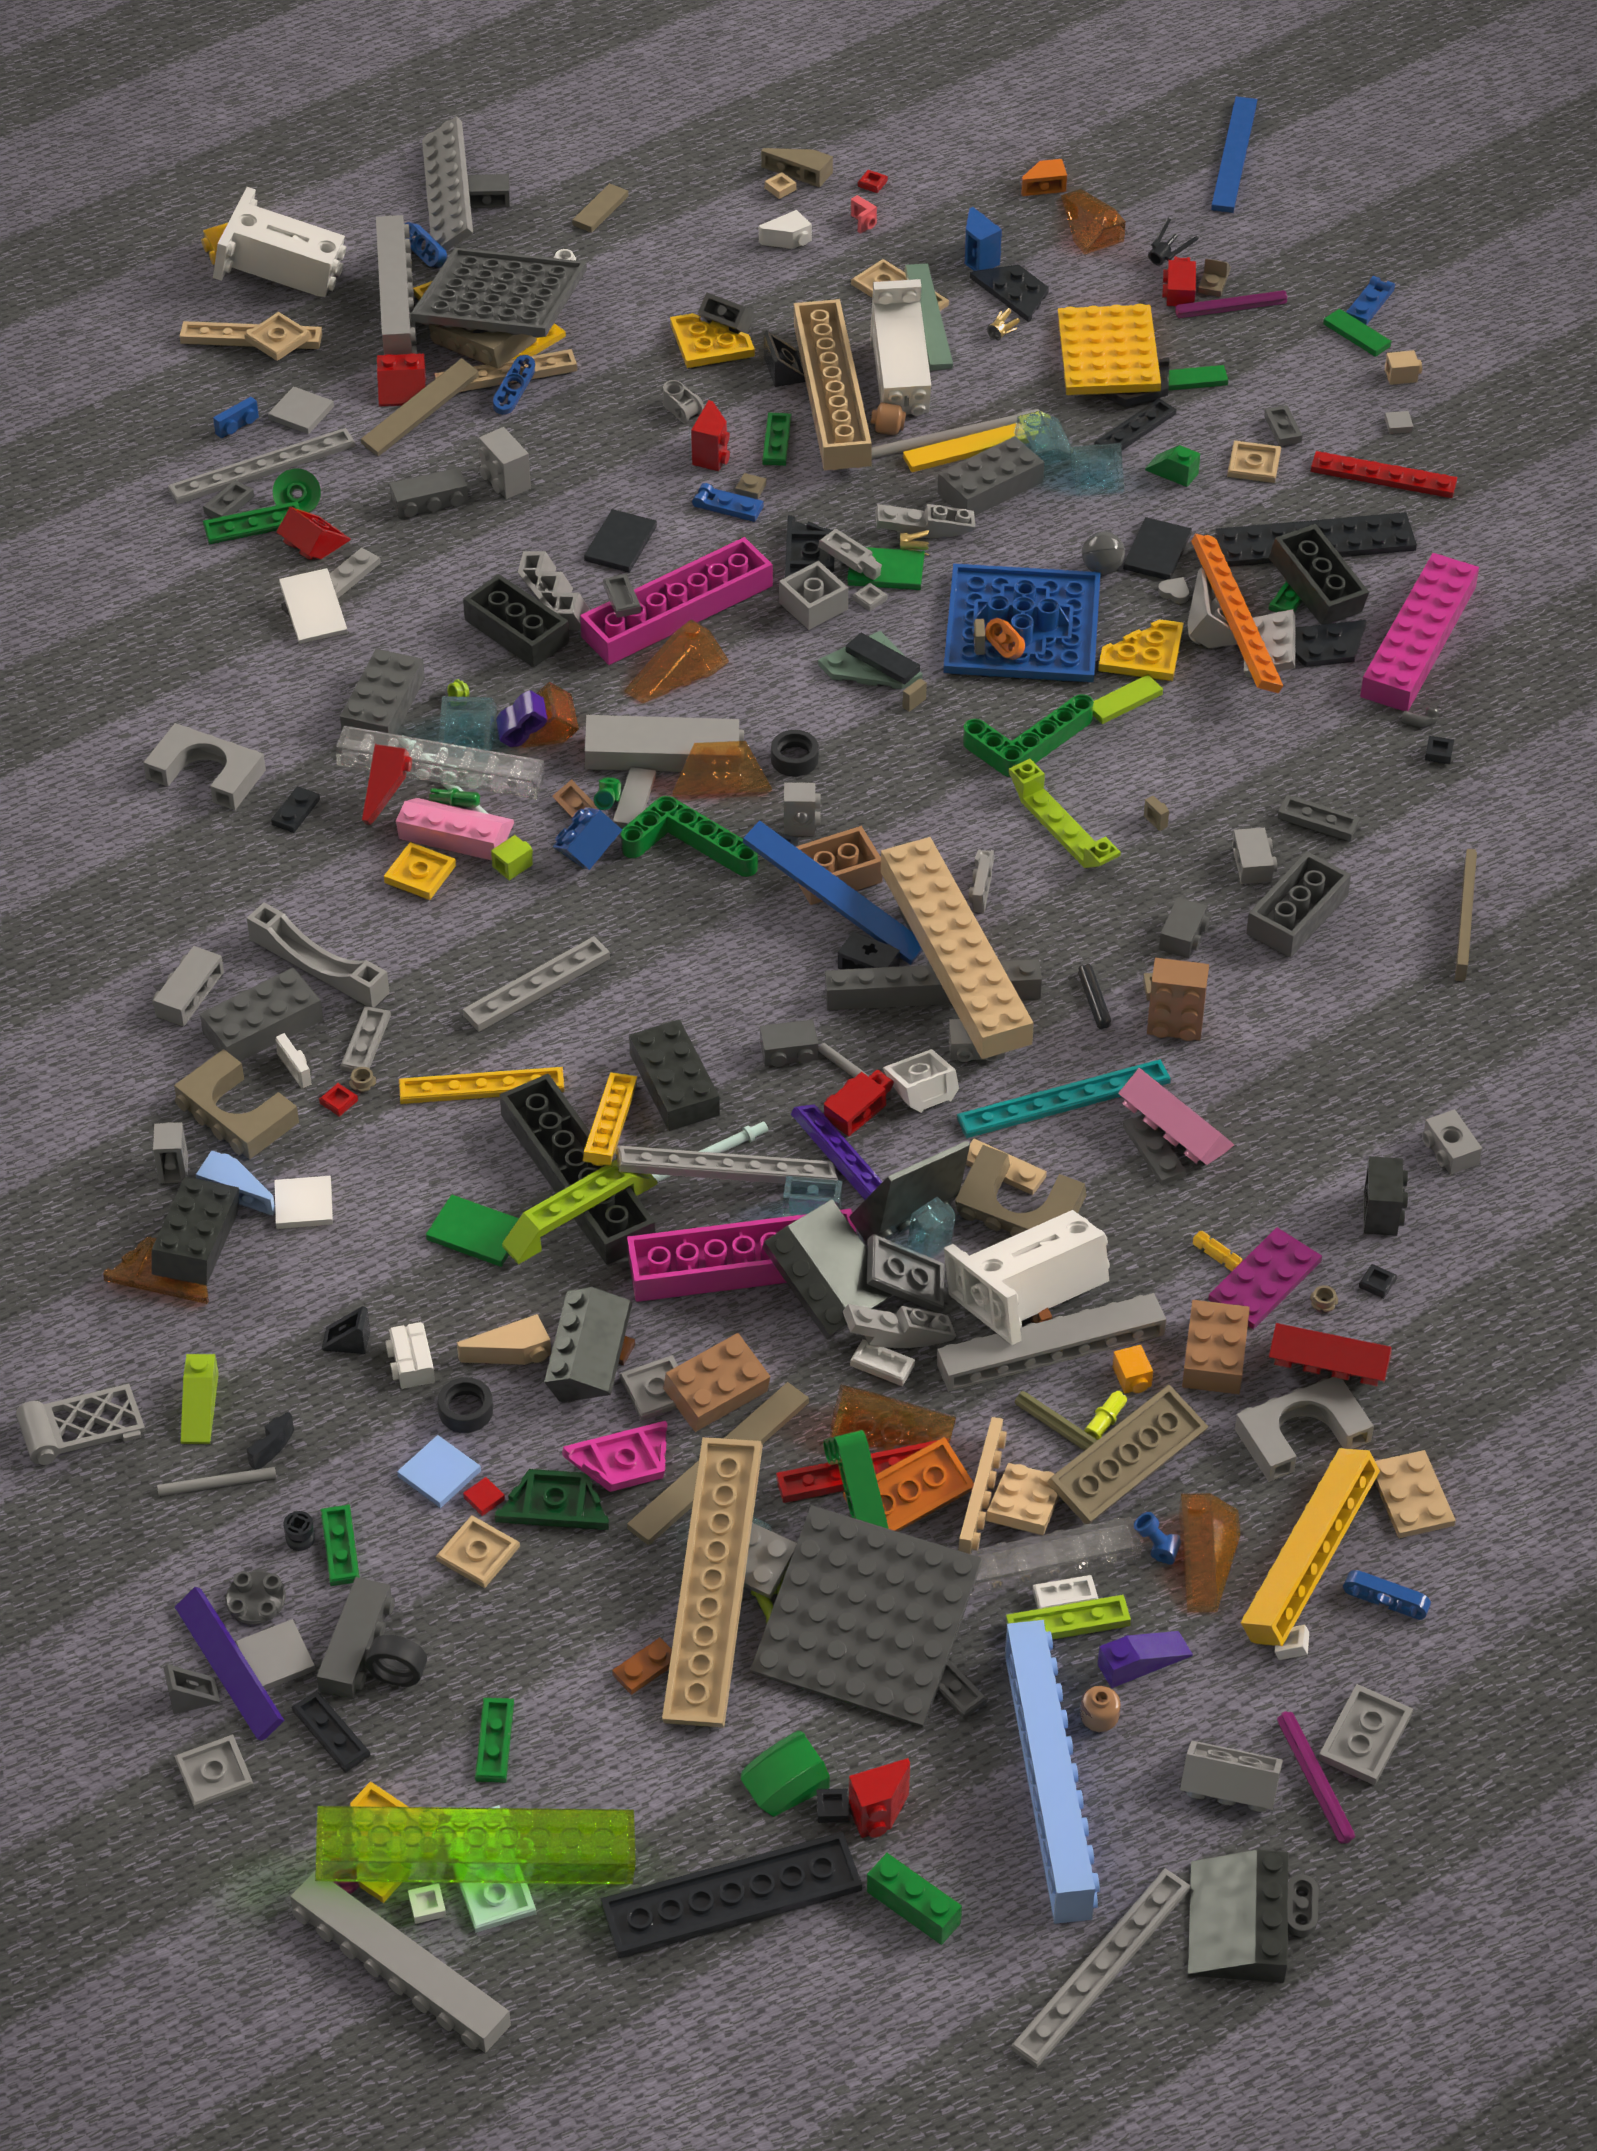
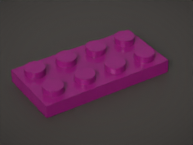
[1208,1227,1322,1330]

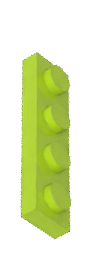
[1006,1595,1131,1640]

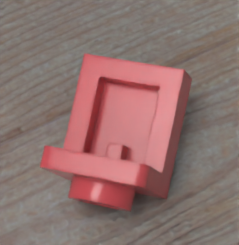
[851,195,877,233]

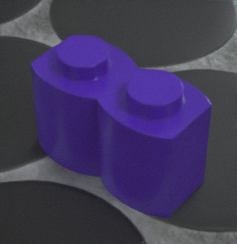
[496,690,547,747]

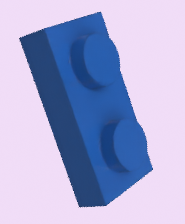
[213,397,259,438]

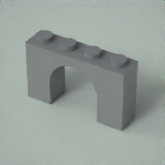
[143,723,266,810]
[1235,1377,1374,1482]

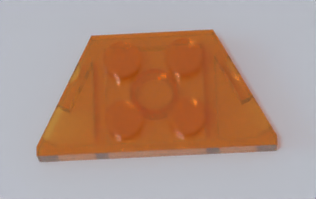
[673,741,772,796]
[103,1237,209,1304]

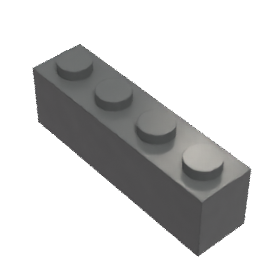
[317,1577,395,1700]

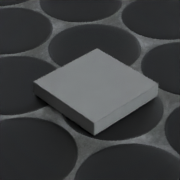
[268,386,334,434]
[619,1355,678,1421]
[236,1619,315,1690]
[174,1735,254,1809]

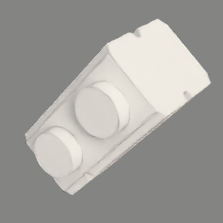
[385,1322,435,1389]

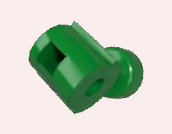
[594,778,621,810]

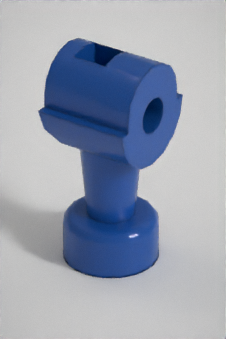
[1134,1512,1181,1565]

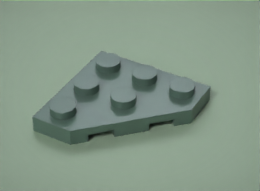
[818,631,923,689]

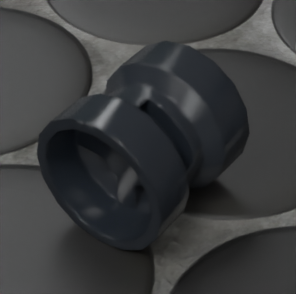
[283,1511,315,1551]

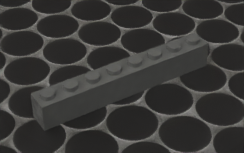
[825,959,1042,1011]

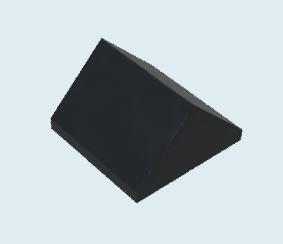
[764,330,806,387]

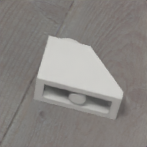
[759,210,812,249]

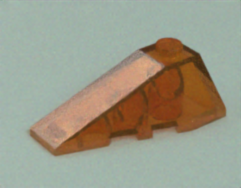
[1061,189,1126,255]
[624,619,729,703]
[829,1384,956,1451]
[1179,1493,1241,1612]

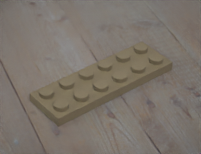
[1047,1384,1208,1526]

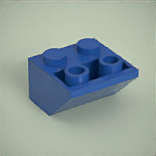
[965,207,1002,271]
[553,807,622,870]

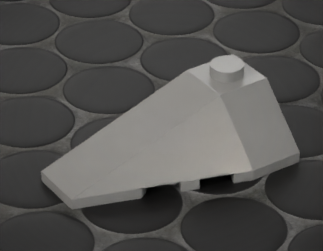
[1187,568,1237,648]

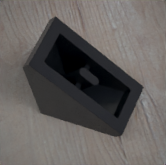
[321,1306,370,1354]

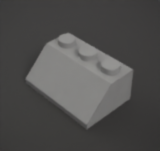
[1180,1741,1283,1812]

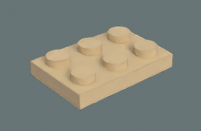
[1374,1450,1456,1538]
[986,1463,1060,1535]

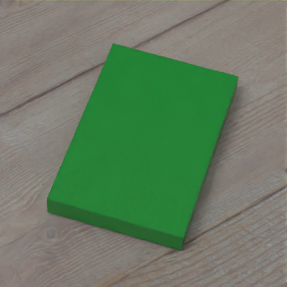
[847,547,925,590]
[426,1194,519,1267]

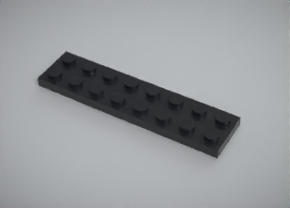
[1215,512,1417,567]
[601,1831,862,1959]

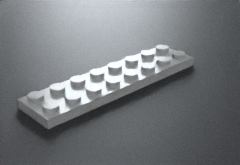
[422,116,473,254]

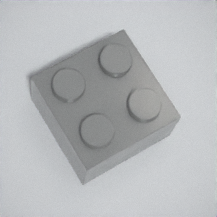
[478,427,531,499]
[779,561,848,630]

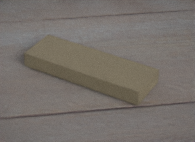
[572,183,629,233]

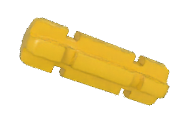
[1193,1231,1242,1271]

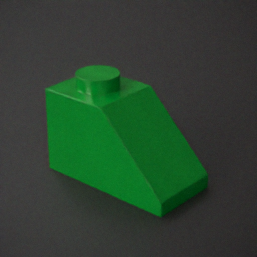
[1145,445,1200,487]

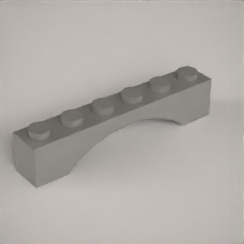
[247,902,389,1008]

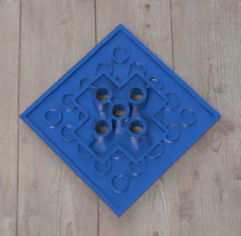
[943,563,1101,682]

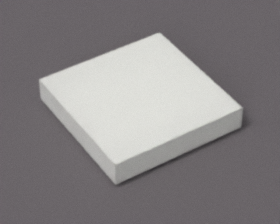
[275,1176,333,1229]

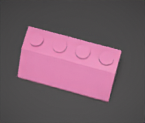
[396,798,514,860]
[1118,1068,1234,1165]

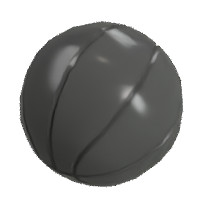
[1082,531,1125,575]

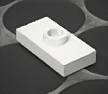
[275,1033,312,1088]
[850,1339,915,1386]
[1033,1575,1098,1609]

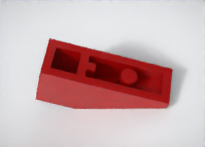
[362,744,412,825]

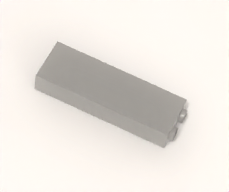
[585,715,744,772]

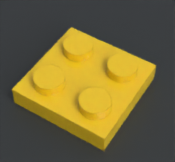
[384,842,456,900]

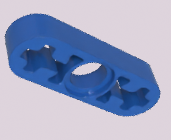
[405,222,447,268]
[493,355,535,415]
[1343,1570,1431,1620]

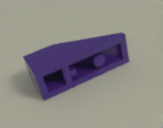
[1098,1631,1193,1689]

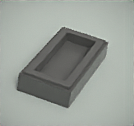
[603,574,641,618]

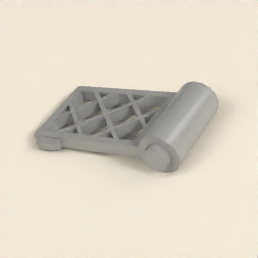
[16,1384,145,1465]

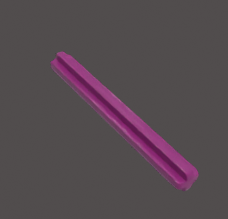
[1175,290,1287,318]
[1277,1711,1355,1844]

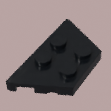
[970,264,1049,322]
[1100,357,1170,407]
[785,515,835,578]
[1295,620,1367,667]

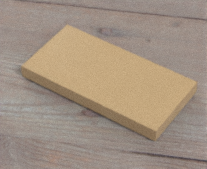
[851,259,949,311]

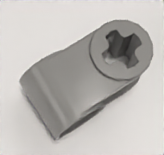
[663,380,704,424]

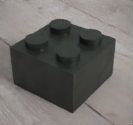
[1363,1156,1408,1236]

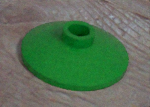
[272,468,321,513]

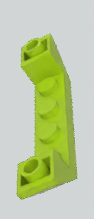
[1009,759,1121,868]
[502,1159,658,1265]

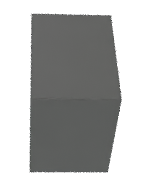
[163,1664,220,1714]

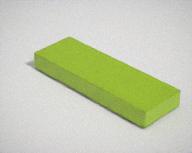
[1093,675,1163,724]

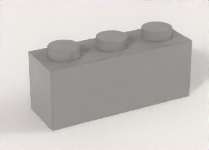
[153,946,224,1027]

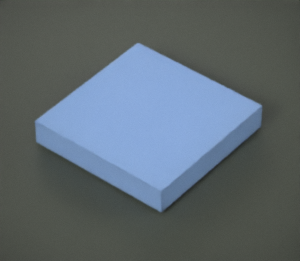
[397,1435,481,1508]

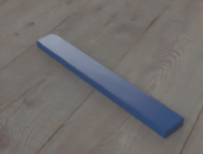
[1211,96,1258,213]
[743,820,923,965]

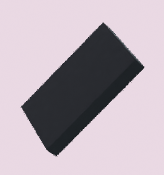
[584,509,657,573]
[1123,517,1192,580]

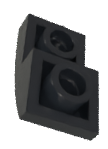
[247,1411,294,1470]

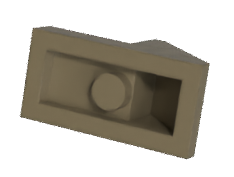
[1198,259,1231,297]

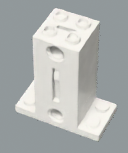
[213,187,346,297]
[870,279,931,416]
[944,1210,1110,1345]

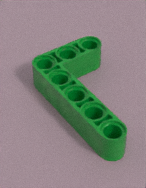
[963,694,1094,777]
[621,796,758,877]
[823,1430,889,1529]

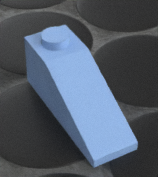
[196,1151,275,1216]

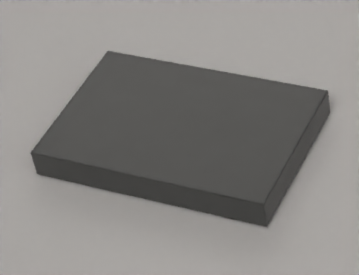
[867,1234,944,1312]

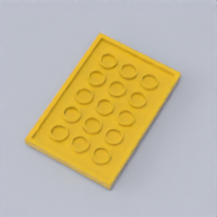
[1058,304,1161,395]

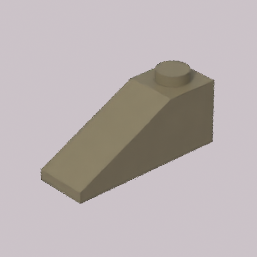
[761,148,833,188]

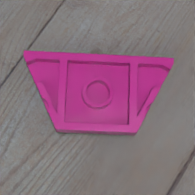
[562,1421,667,1492]

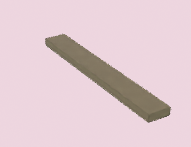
[627,1382,809,1545]

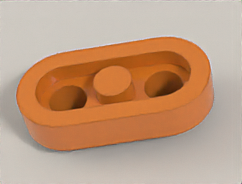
[985,618,1025,660]

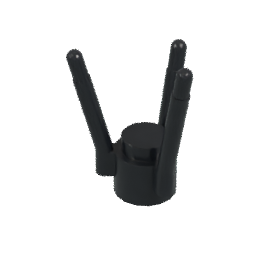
[1148,217,1199,266]

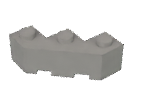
[518,551,590,630]

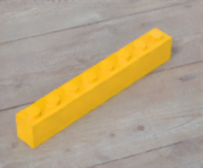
[1241,1448,1380,1646]

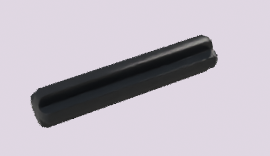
[1078,964,1111,1029]

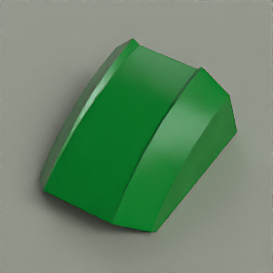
[740,1730,830,1817]

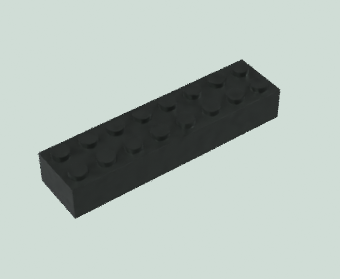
[499,1073,656,1265]

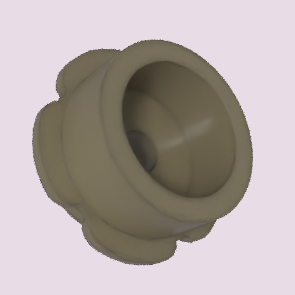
[349,1067,376,1092]
[1310,1285,1338,1312]

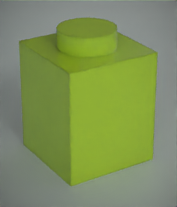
[491,835,533,880]

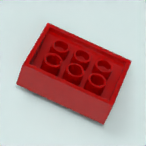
[1269,1323,1392,1386]

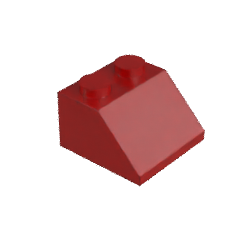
[377,353,426,407]
[691,400,730,471]
[277,507,351,560]
[848,1758,910,1838]

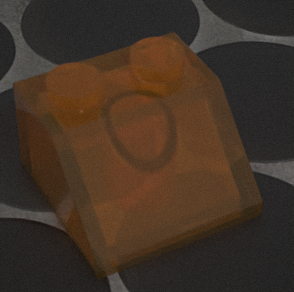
[522,682,579,748]

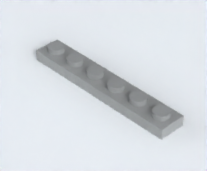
[463,936,610,1032]

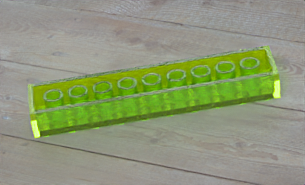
[315,1806,636,1884]

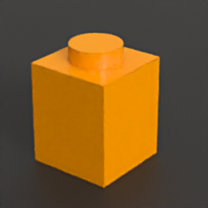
[1112,1345,1153,1394]

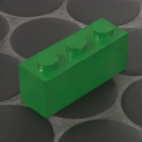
[867,1853,962,1945]

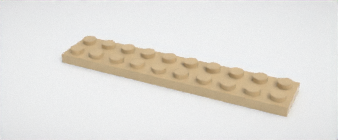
[662,1437,763,1728]

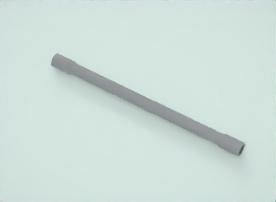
[872,409,1042,459]

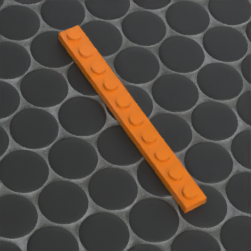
[1191,533,1283,694]

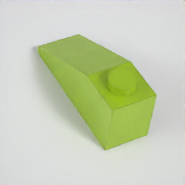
[181,1354,219,1444]

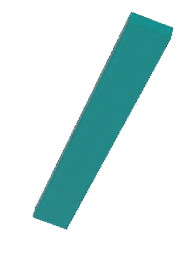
[957,1059,1171,1139]

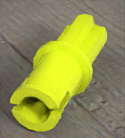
[1084,1391,1127,1440]

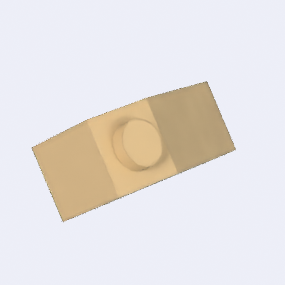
[457,1314,551,1365]

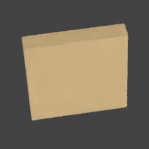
[244,312,311,361]
[1227,441,1281,483]
[436,1515,520,1588]

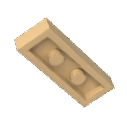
[966,1139,1047,1195]

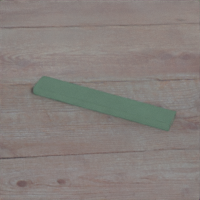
[904,264,953,371]

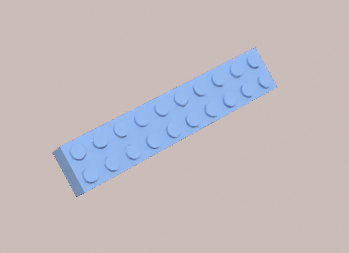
[1005,1620,1100,1924]

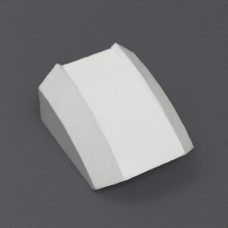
[883,1049,959,1113]

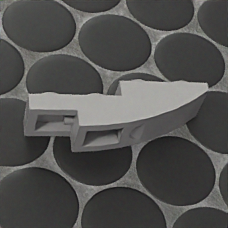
[875,504,975,538]
[843,1304,956,1348]

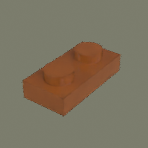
[612,1637,672,1695]

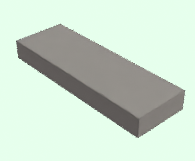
[613,767,656,828]
[340,1006,391,1072]

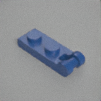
[1346,276,1395,325]
[692,483,764,522]

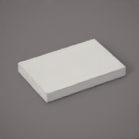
[279,568,347,644]

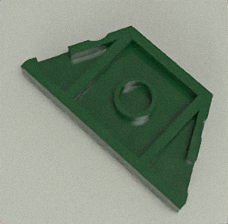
[495,1469,609,1530]

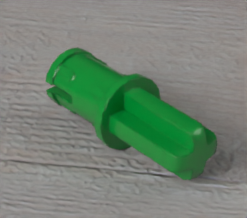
[429,788,480,808]

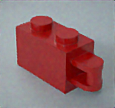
[1162,256,1196,306]
[824,1070,894,1137]

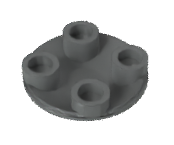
[226,1571,286,1624]

